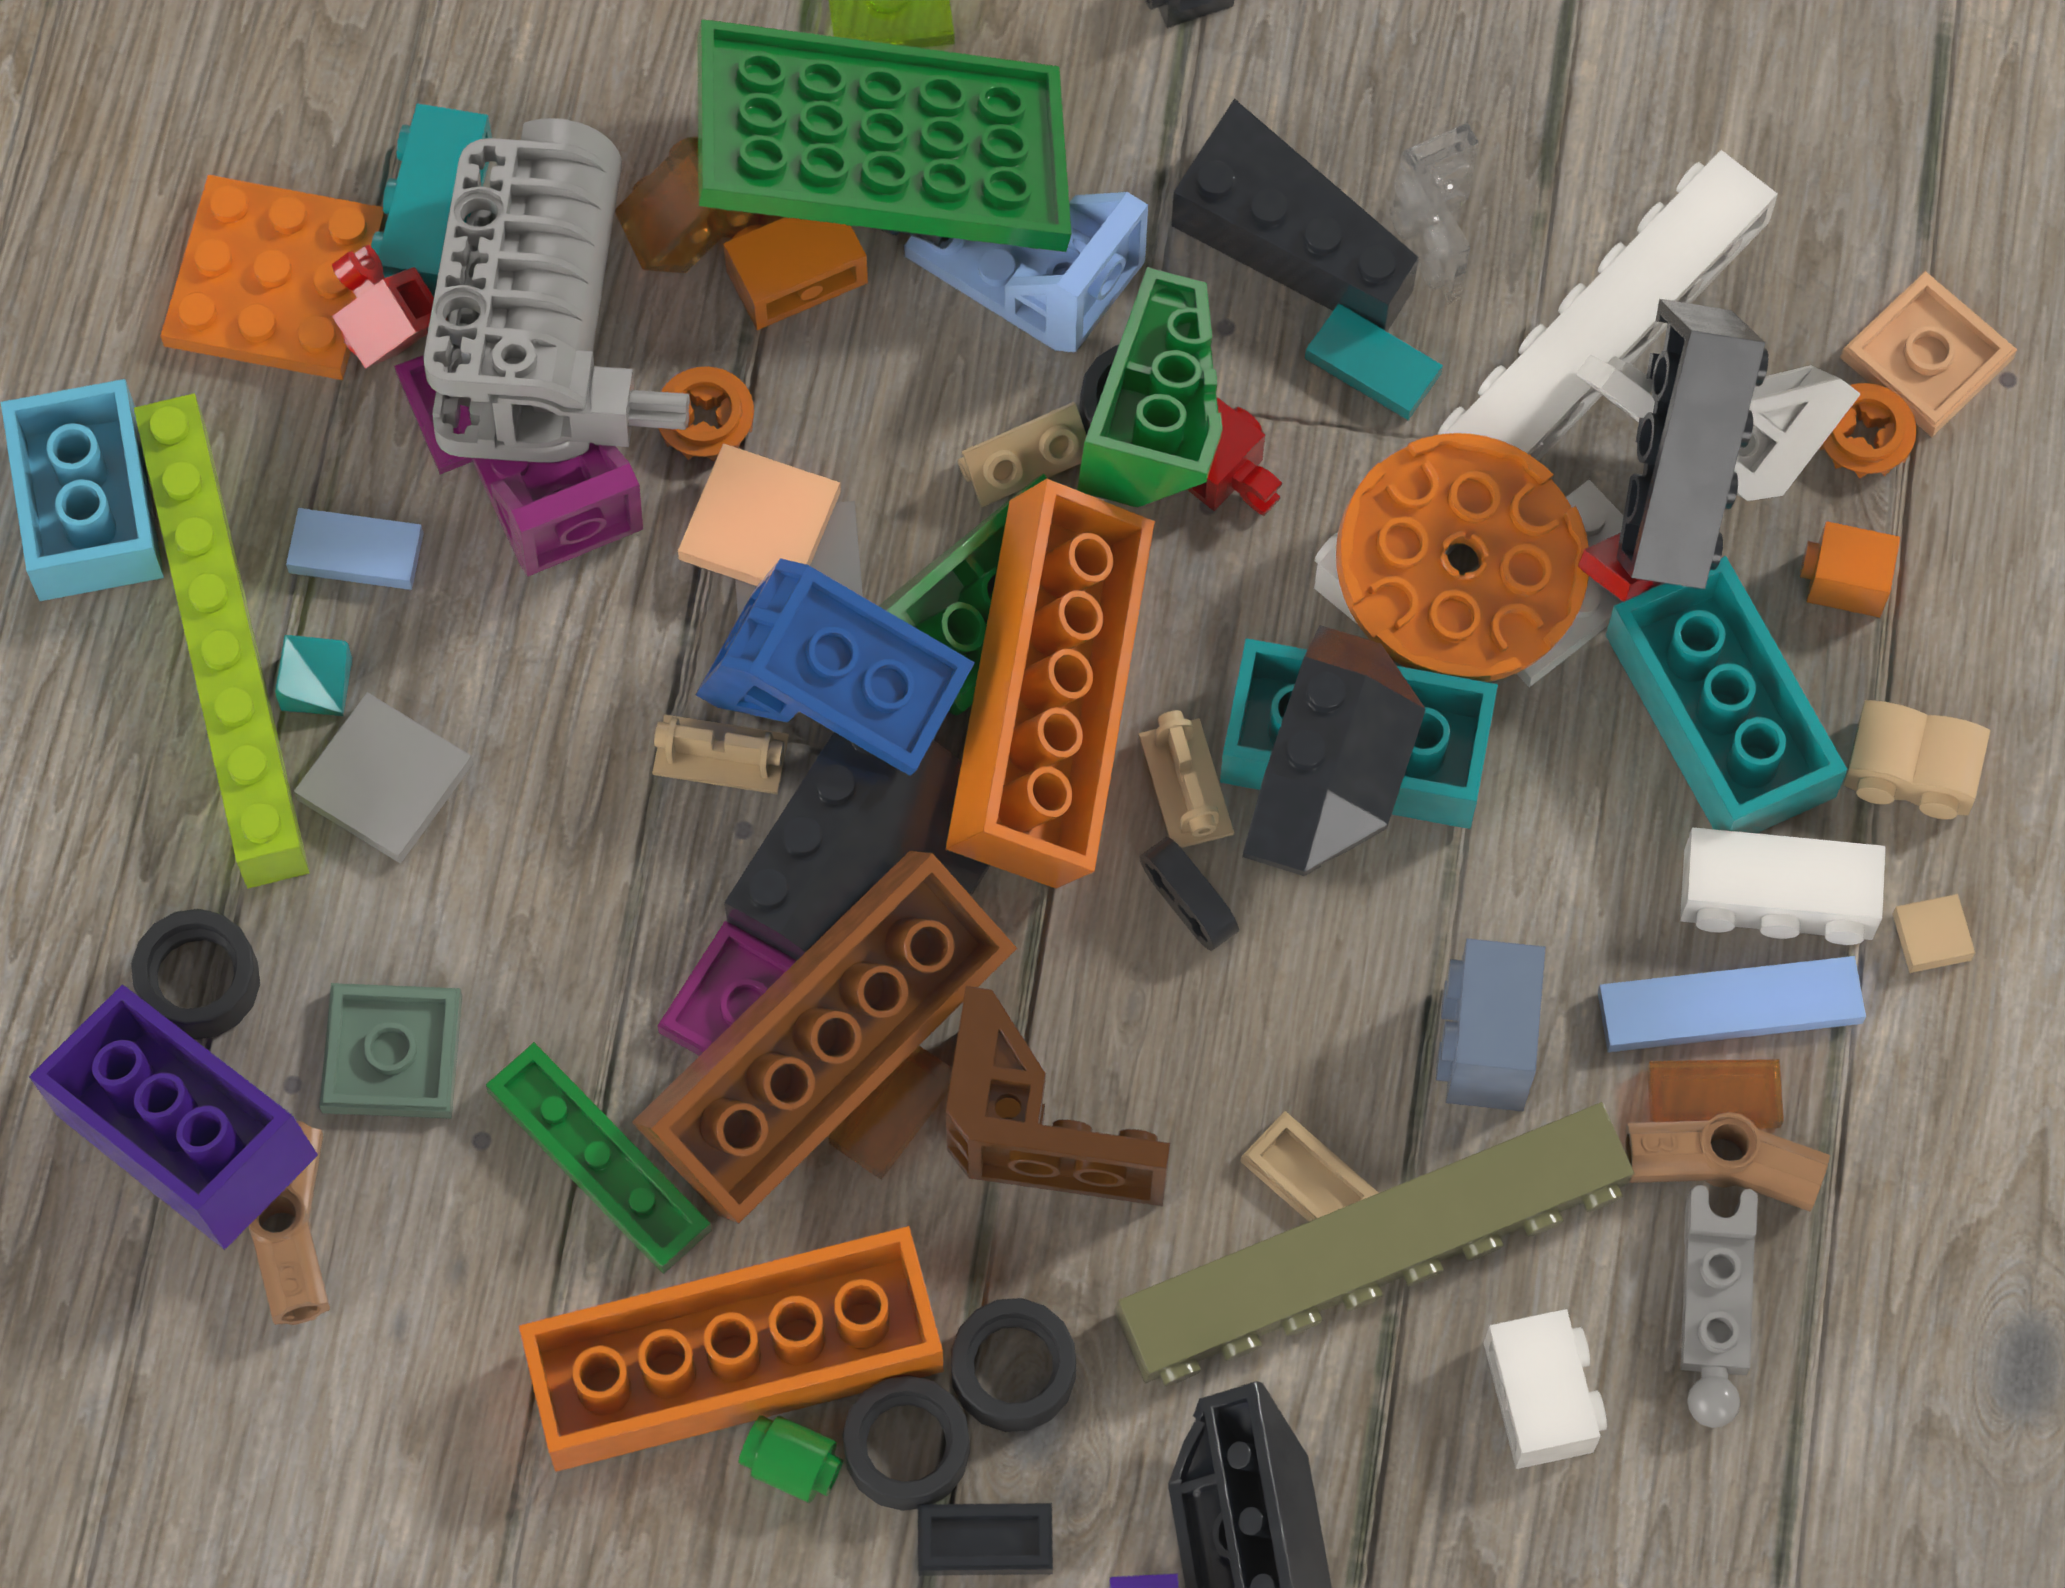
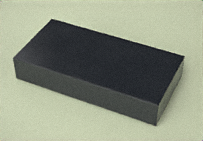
[918,1503,1053,1576]

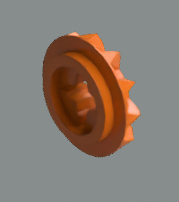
[658,366,754,462]
[1819,383,1916,479]

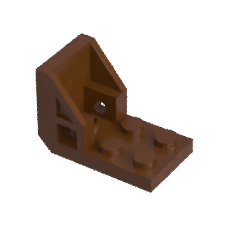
[946,986,1170,1206]

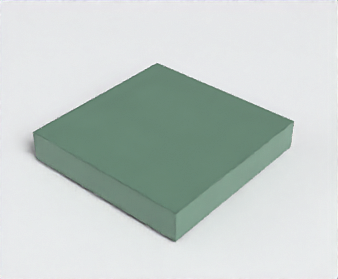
[319,983,462,1119]

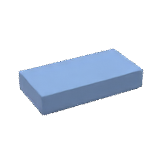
[286,508,424,590]

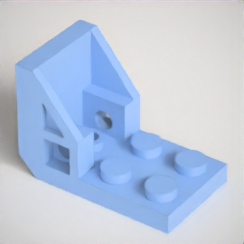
[904,192,1148,353]

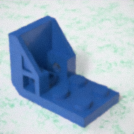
[695,558,975,776]

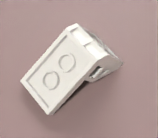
[1575,355,1860,501]

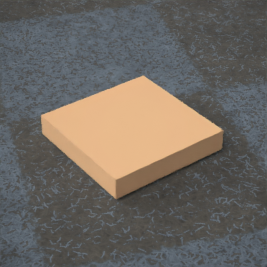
[1840,271,2017,437]
[678,443,841,586]

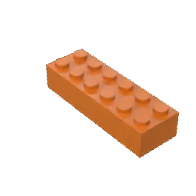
[946,479,1155,889]
[519,1226,944,1472]

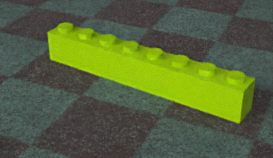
[133,393,310,889]

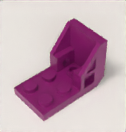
[457,405,643,577]

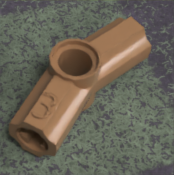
[1625,1112,1831,1212]
[248,1121,330,1325]

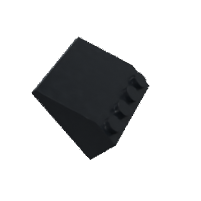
[724,732,990,960]

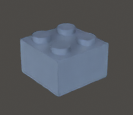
[1436,938,1546,1111]

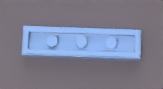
[1598,956,1866,1053]

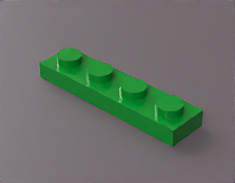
[486,1042,712,1274]

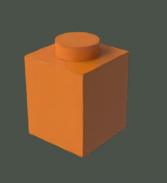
[1800,521,1901,618]

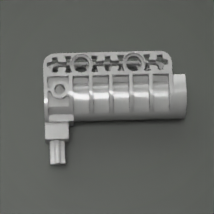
[424,118,690,462]

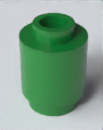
[738,1415,844,1503]

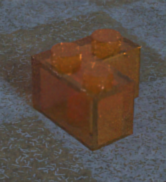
[615,136,784,273]

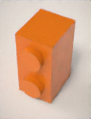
[723,217,868,330]

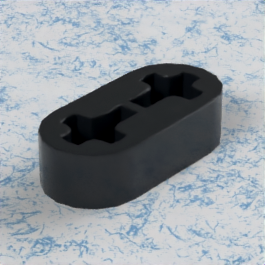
[1140,837,1239,951]

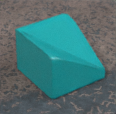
[275,635,353,716]

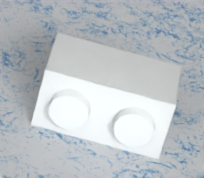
[1484,1309,1607,1469]

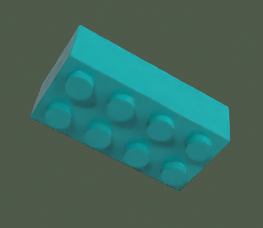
[1606,556,1848,833]
[1220,638,1498,829]

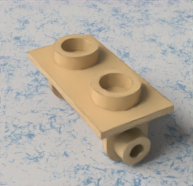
[958,402,1086,507]
[1138,710,1234,848]
[652,714,789,794]

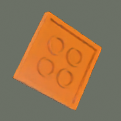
[160,175,388,380]

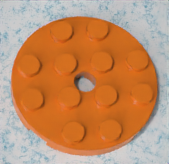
[1336,433,1589,682]

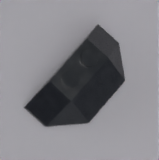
[1242,625,1426,876]
[1168,1381,1332,1588]

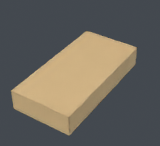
[1241,1111,1378,1221]

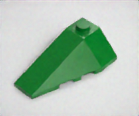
[1077,267,1222,508]
[879,473,1048,716]

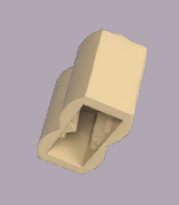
[1844,700,1990,819]

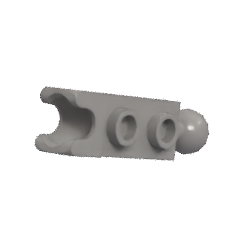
[1680,1185,1758,1428]

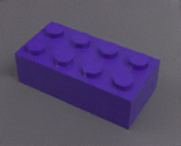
[29,984,318,1250]

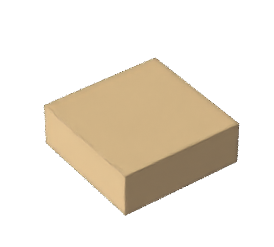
[1892,894,1975,973]

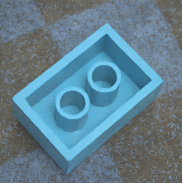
[1,379,164,601]

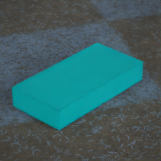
[1305,304,1443,421]

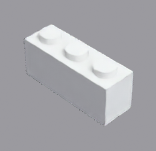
[1680,827,1886,945]

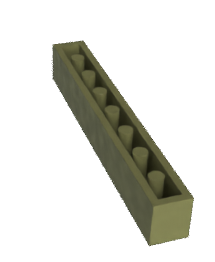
[1114,1102,1635,1387]

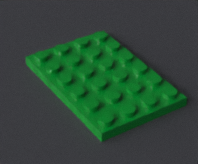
[697,19,1072,252]

